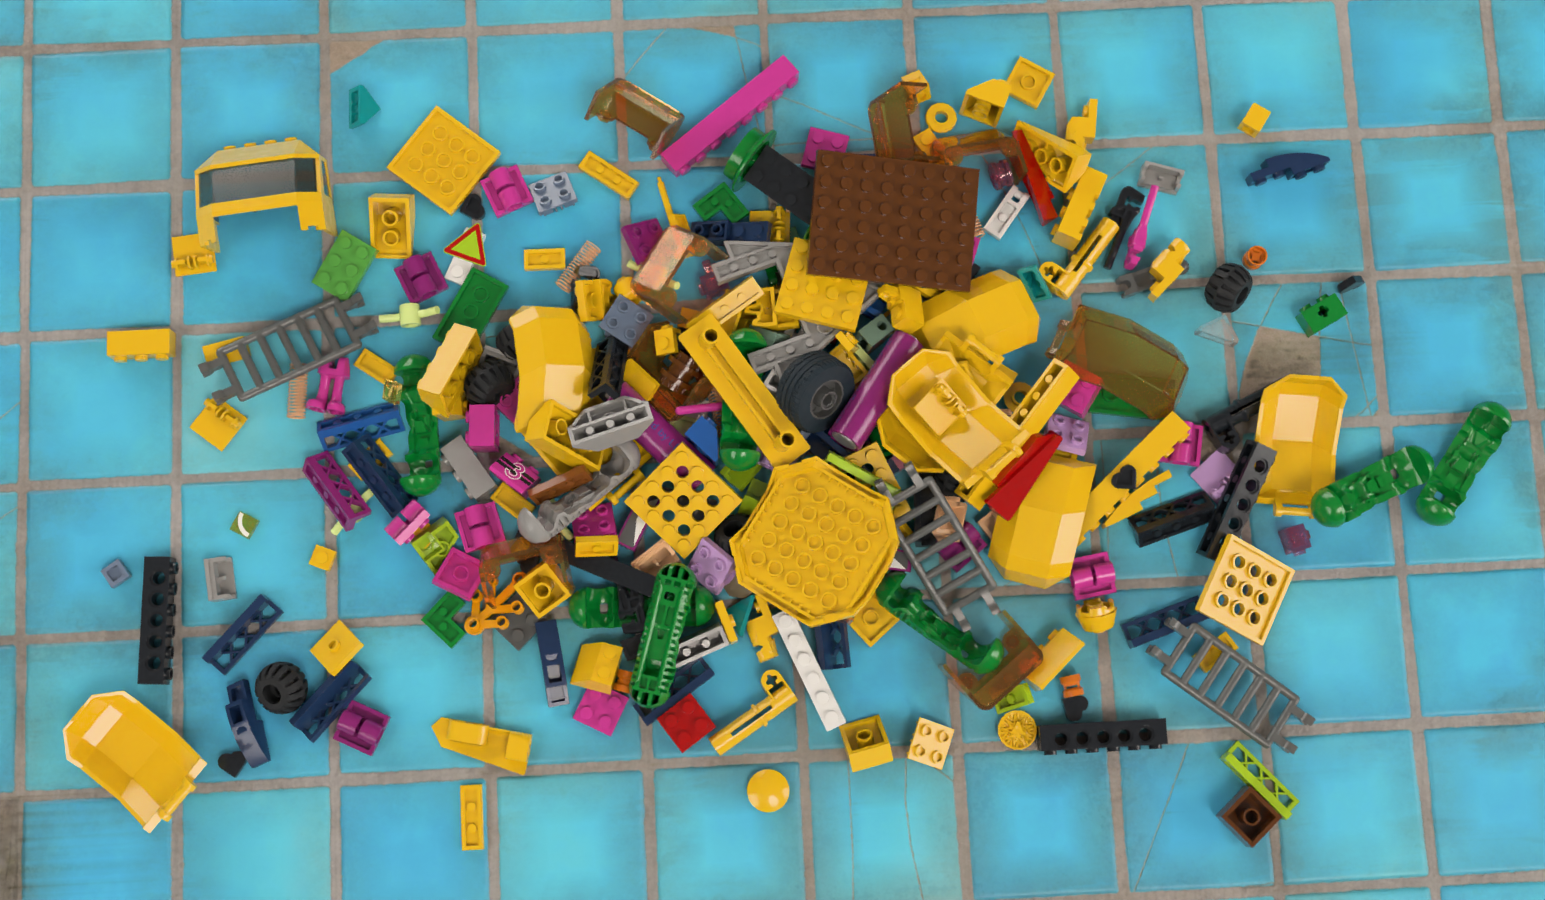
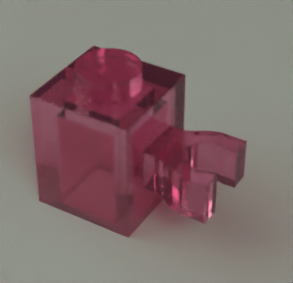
[697,259,730,301]
[1278,523,1312,557]

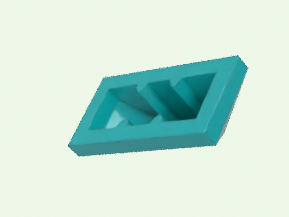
[349,85,381,129]
[1017,264,1052,303]
[726,595,755,638]

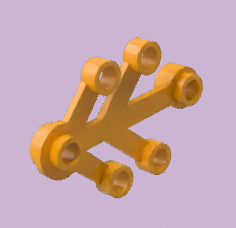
[464,572,526,635]

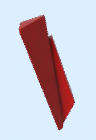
[1011,129,1058,226]
[984,430,1063,521]

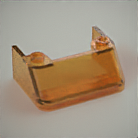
[584,78,685,160]
[868,81,941,164]
[930,129,1028,185]
[630,225,729,324]
[626,320,714,422]
[479,532,574,609]
[938,610,1043,710]

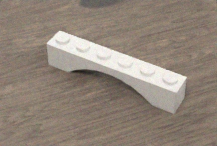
[772,611,847,732]

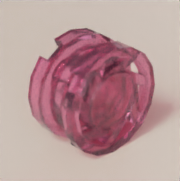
[988,159,1013,191]

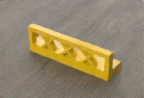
[685,275,765,329]

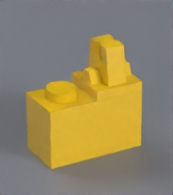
[877,284,925,334]

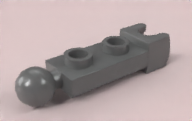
[1116,260,1189,299]

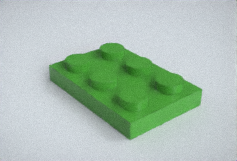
[312,229,379,301]

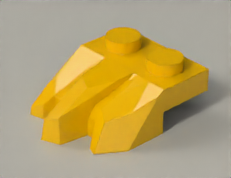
[575,279,617,322]
[744,287,800,331]

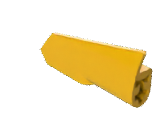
[431,717,532,775]

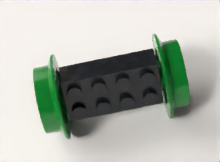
[723,127,814,240]

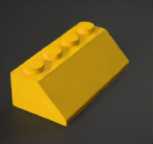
[417,323,483,418]
[524,399,605,472]

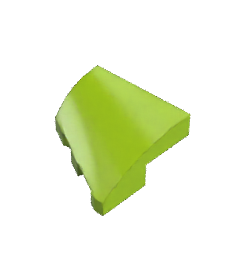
[410,516,459,575]

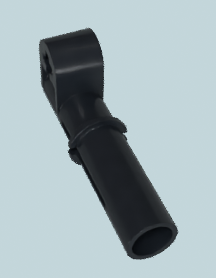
[1201,378,1282,454]

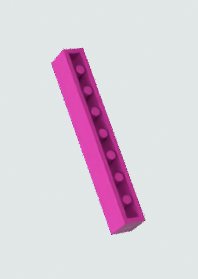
[660,54,799,178]

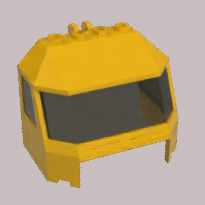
[194,137,338,253]

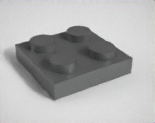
[491,592,547,651]

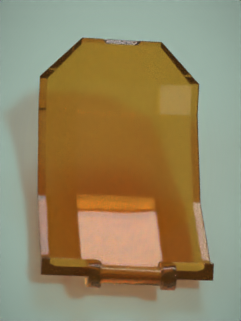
[1045,304,1189,420]

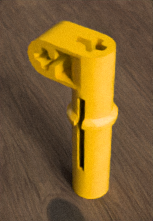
[1039,217,1119,300]
[708,670,798,756]

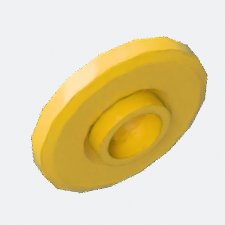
[998,710,1037,750]

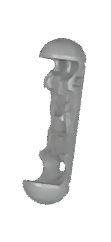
[517,440,641,544]

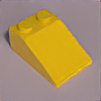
[368,193,415,259]

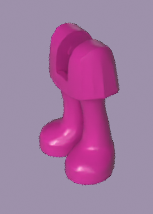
[306,357,350,415]

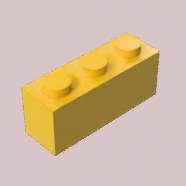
[107,329,176,363]

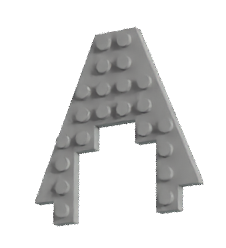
[711,241,892,380]

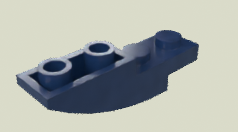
[1245,153,1330,187]
[690,220,772,246]
[535,619,570,708]
[225,679,271,768]

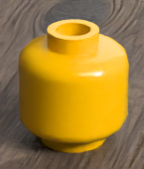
[613,276,643,305]

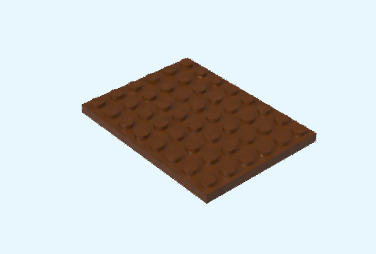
[806,149,980,293]

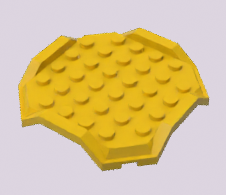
[729,456,900,628]

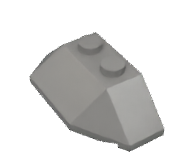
[567,396,654,451]

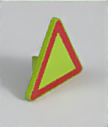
[444,223,487,267]

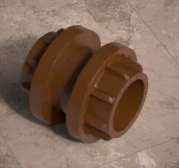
[659,350,701,395]

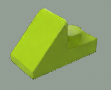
[738,478,768,515]
[991,682,1034,714]

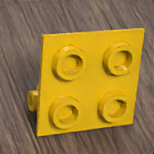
[750,206,790,242]
[171,234,217,277]
[913,378,967,437]
[189,398,248,451]
[906,717,955,770]

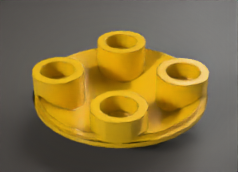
[747,769,789,812]

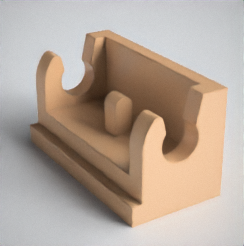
[932,496,968,542]
[630,539,682,576]

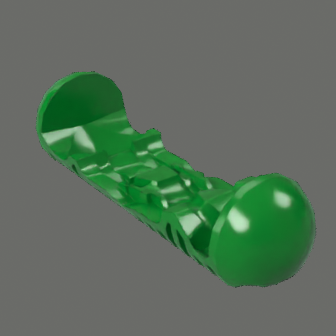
[719,328,767,472]
[394,354,442,497]
[1415,401,1512,526]
[1310,445,1435,527]
[629,562,697,708]
[875,571,1004,674]
[568,584,715,629]

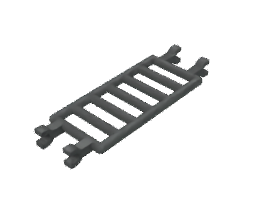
[198,292,379,406]
[874,460,1001,632]
[1145,617,1316,754]

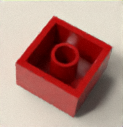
[657,693,716,753]

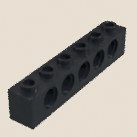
[1196,439,1277,561]
[137,557,179,685]
[1037,718,1168,755]

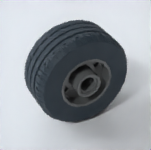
[776,350,855,433]

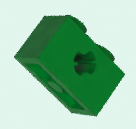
[1295,293,1348,338]

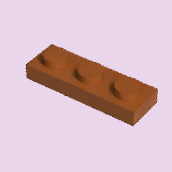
[527,464,593,506]

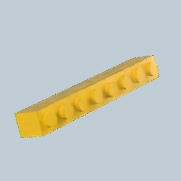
[954,358,1080,511]
[1077,411,1191,547]

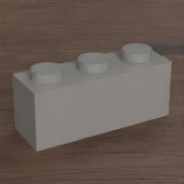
[440,435,498,502]
[676,622,730,668]

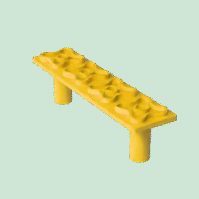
[678,313,810,468]

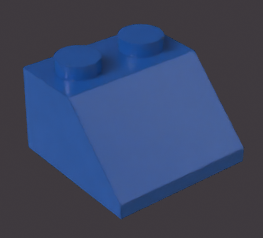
[684,416,718,468]

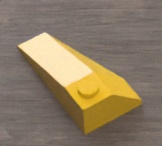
[1011,120,1092,193]

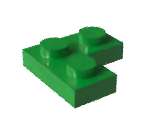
[692,182,749,223]
[421,592,467,649]

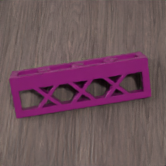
[302,450,372,532]

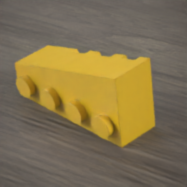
[1050,166,1108,251]

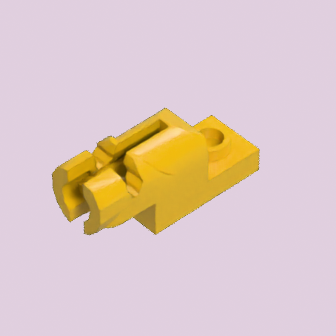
[1065,98,1098,149]
[1147,238,1190,303]
[747,595,779,663]

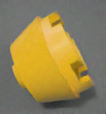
[1075,598,1117,633]

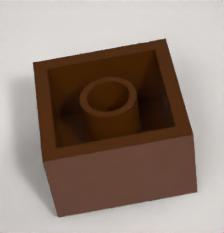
[1215,786,1282,848]

